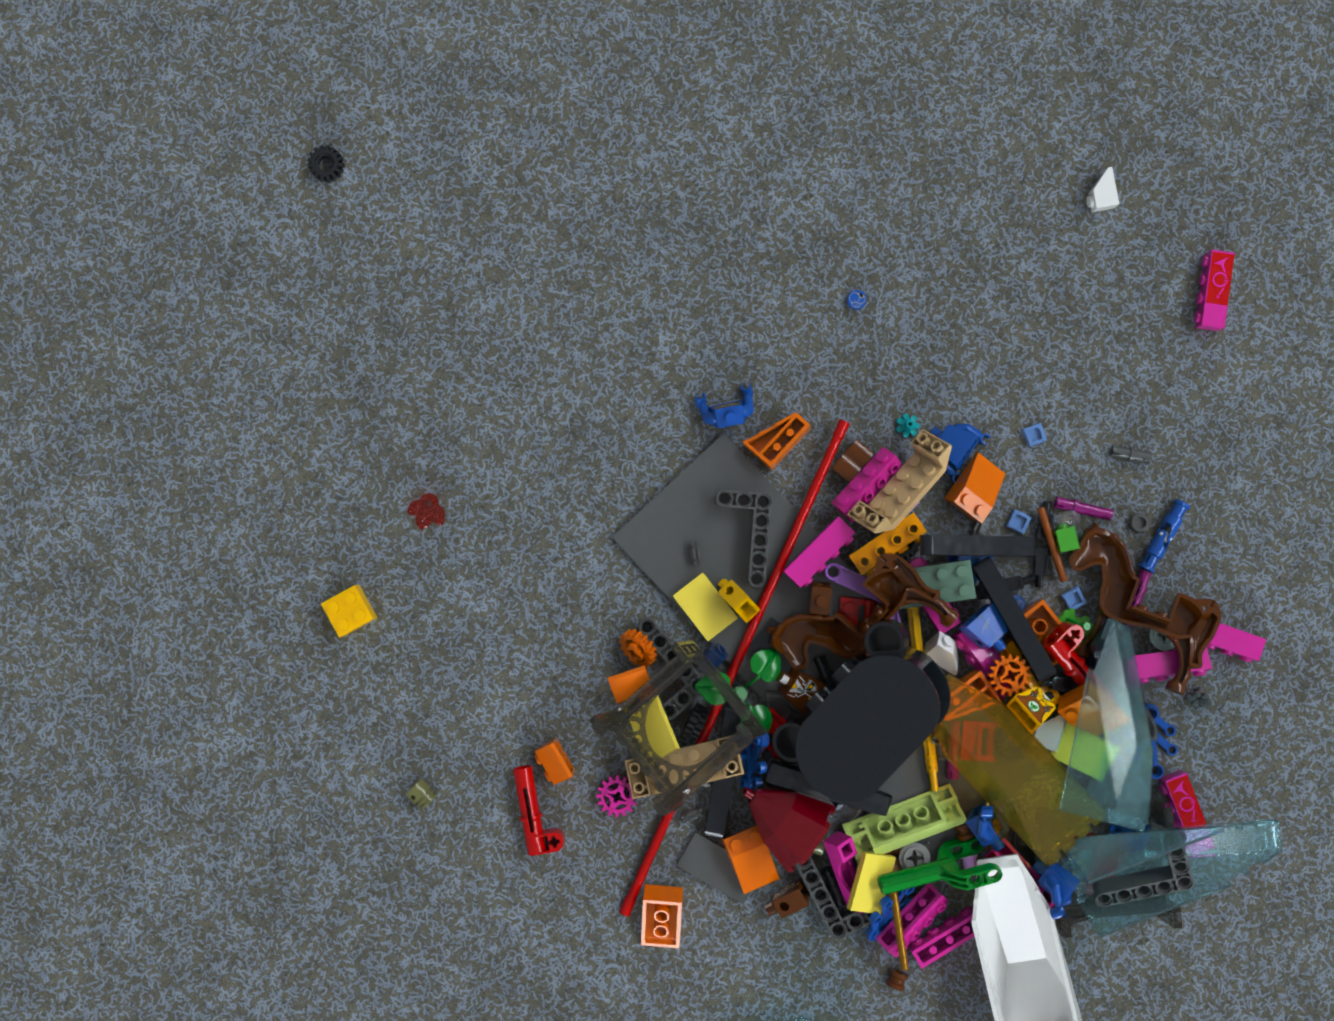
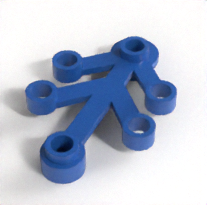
[1125,703,1178,779]
[739,731,769,790]
[865,887,915,941]

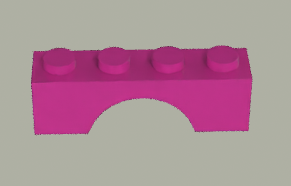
[823,831,862,913]

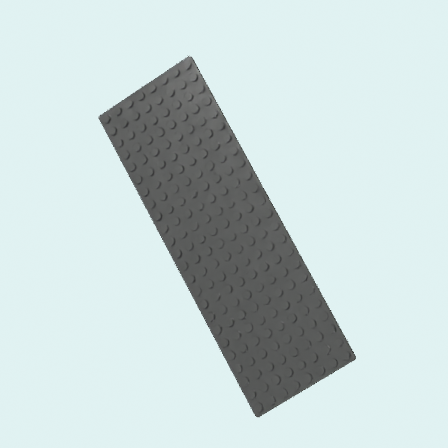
[613,435,1038,863]

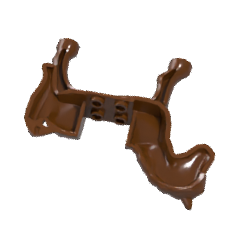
[1069,522,1221,695]
[766,553,959,670]

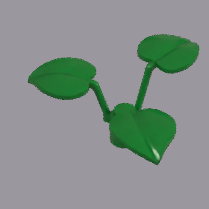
[695,649,781,736]

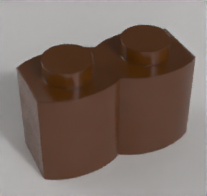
[831,439,874,483]

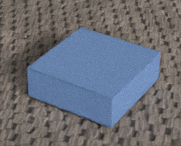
[1022,423,1047,447]
[1006,509,1032,535]
[1060,586,1087,609]

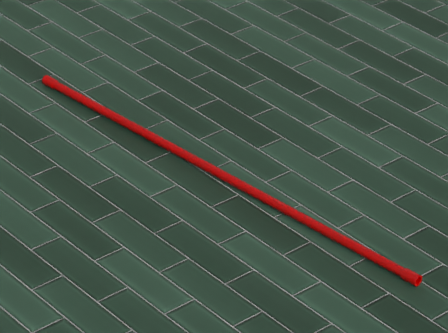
[619,419,850,917]

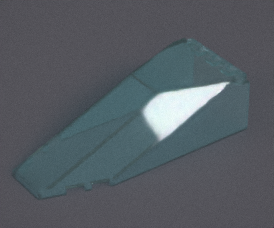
[1059,618,1153,832]
[1065,819,1283,937]

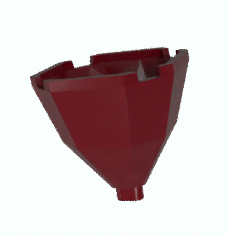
[742,787,836,873]

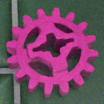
[596,774,637,818]

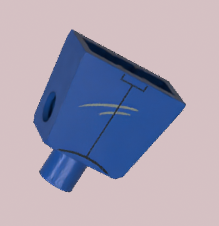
[959,603,1008,653]

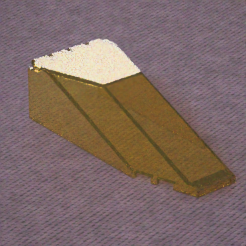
[934,674,1106,867]

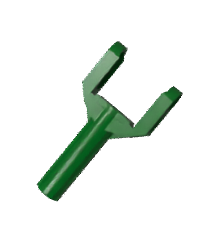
[877,836,1003,895]

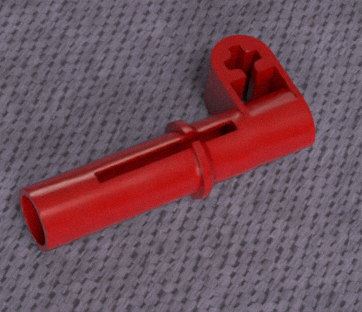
[1043,622,1112,700]
[513,765,565,856]

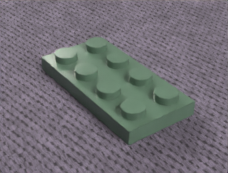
[900,559,976,609]

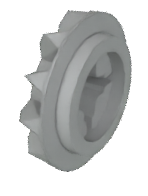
[899,842,931,869]

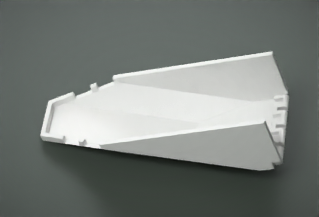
[972,853,1082,1021]

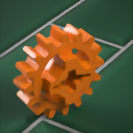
[619,629,657,668]
[987,653,1032,697]

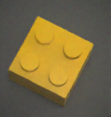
[321,585,377,638]

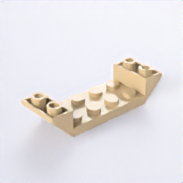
[847,429,952,534]
[625,735,745,799]

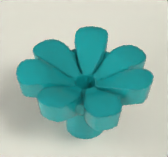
[895,414,920,439]

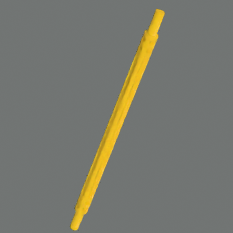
[907,607,939,792]

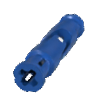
[1138,499,1190,574]

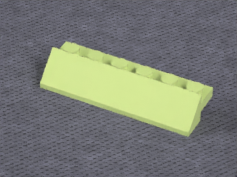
[842,783,966,864]

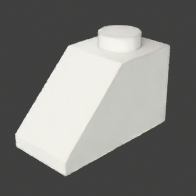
[1086,167,1119,212]
[924,631,959,676]
[1030,715,1067,753]

